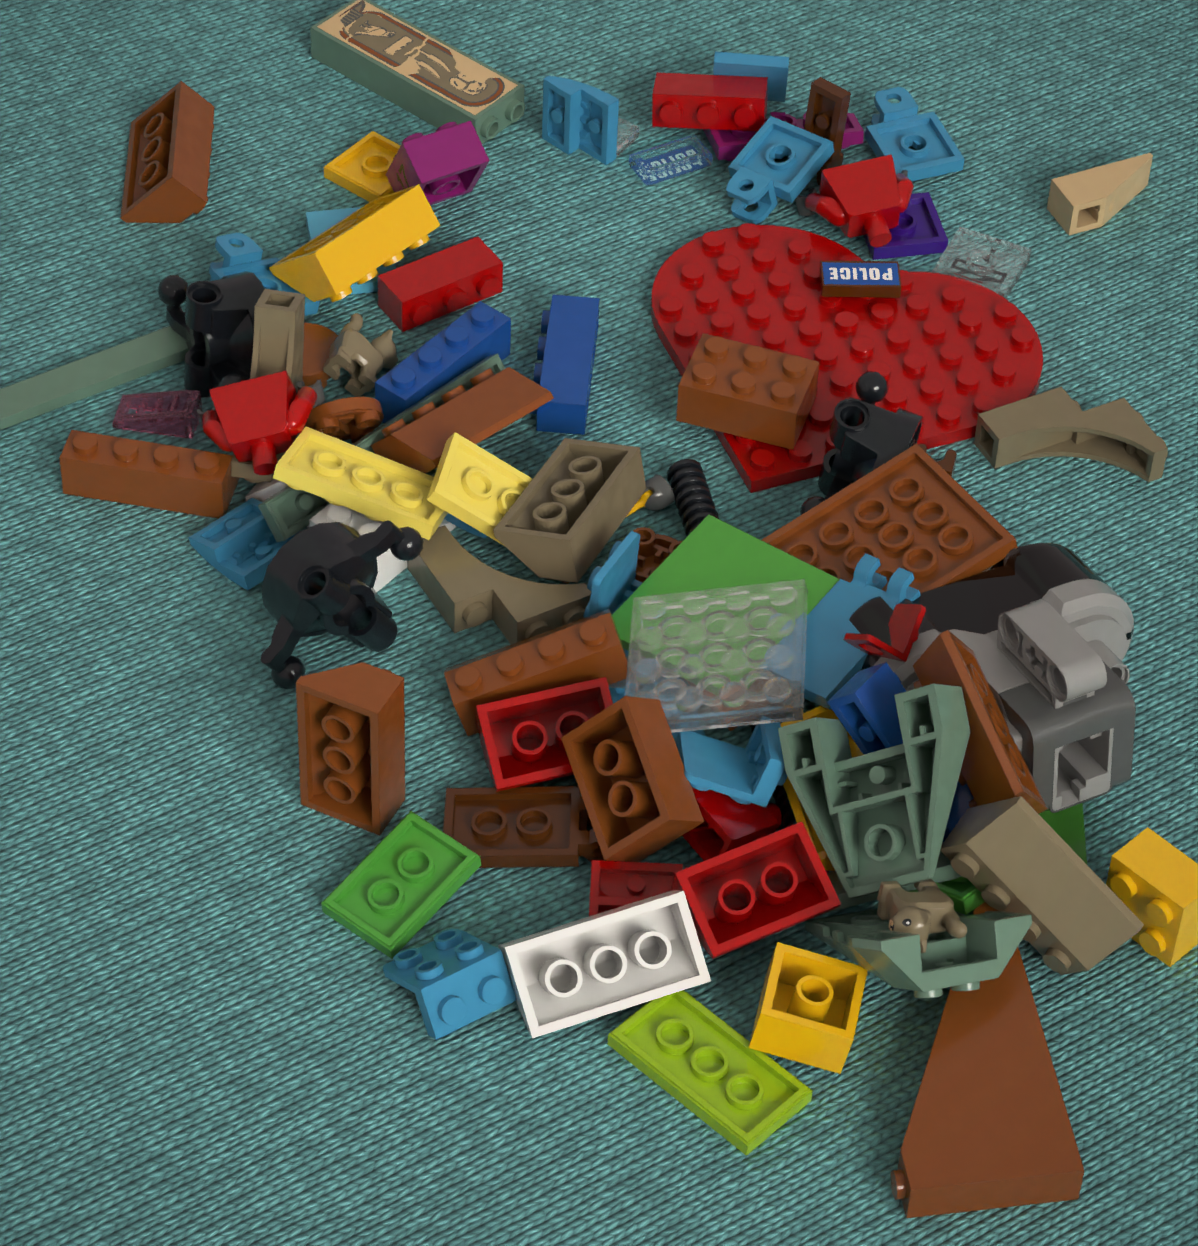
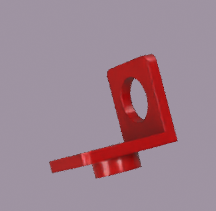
[843,604,926,662]

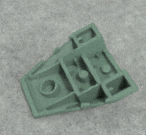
[804,908,1032,998]

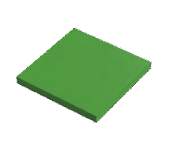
[612,514,840,707]

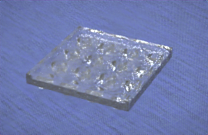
[625,579,808,733]

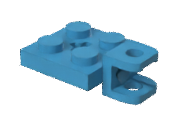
[865,87,965,181]
[726,116,835,225]
[209,232,320,316]

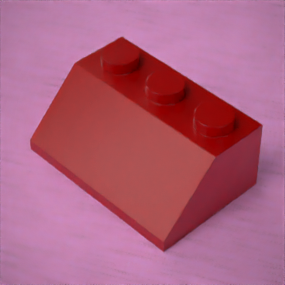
[475,677,613,792]
[671,822,841,959]

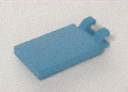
[759,553,921,710]

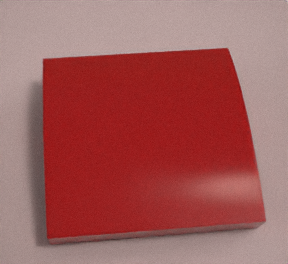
[589,860,683,916]

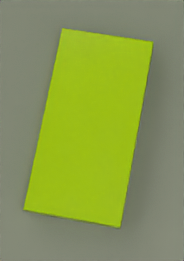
[607,990,813,1156]

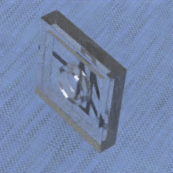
[932,226,1031,299]

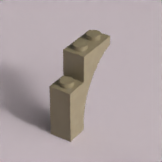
[231,289,305,483]
[974,387,1168,482]
[408,525,591,644]

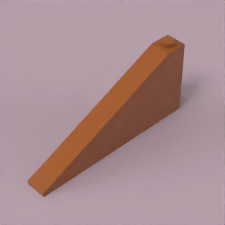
[891,902,1084,1218]

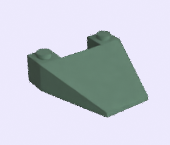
[778,683,970,898]

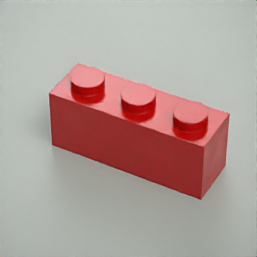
[652,72,768,131]
[378,236,503,332]

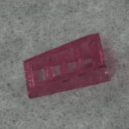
[113,390,202,439]

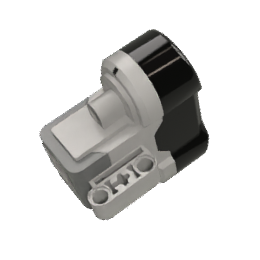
[849,543,1136,814]

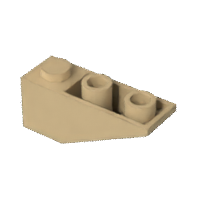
[1047,153,1153,236]

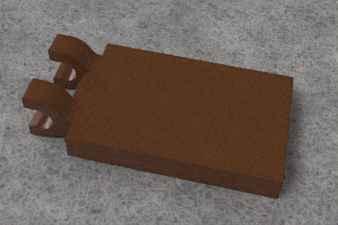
[443,786,608,868]

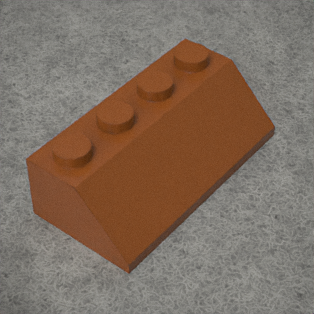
[120,81,215,223]
[371,367,554,473]
[59,430,240,519]
[444,609,633,736]
[913,630,1047,814]
[296,662,405,836]

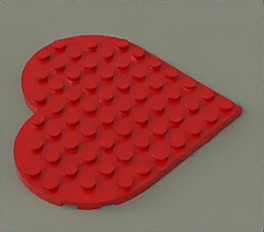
[651,223,1043,493]

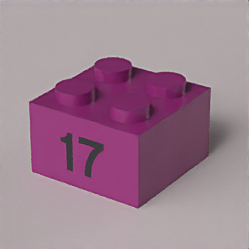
[386,120,490,206]

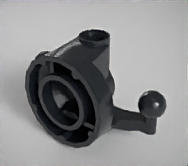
[158,271,265,398]
[800,371,924,515]
[261,520,424,689]

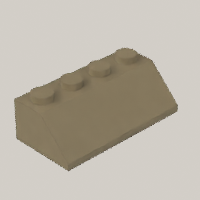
[493,438,646,583]
[940,796,1144,975]

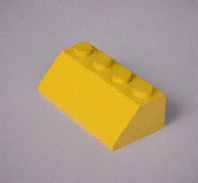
[269,184,441,302]

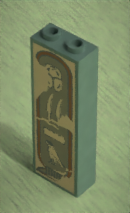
[310,0,525,144]

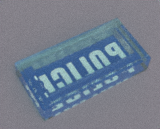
[629,134,713,186]

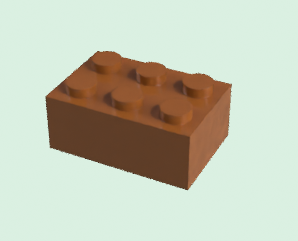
[676,333,819,450]
[561,696,704,862]

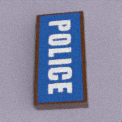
[820,261,901,298]

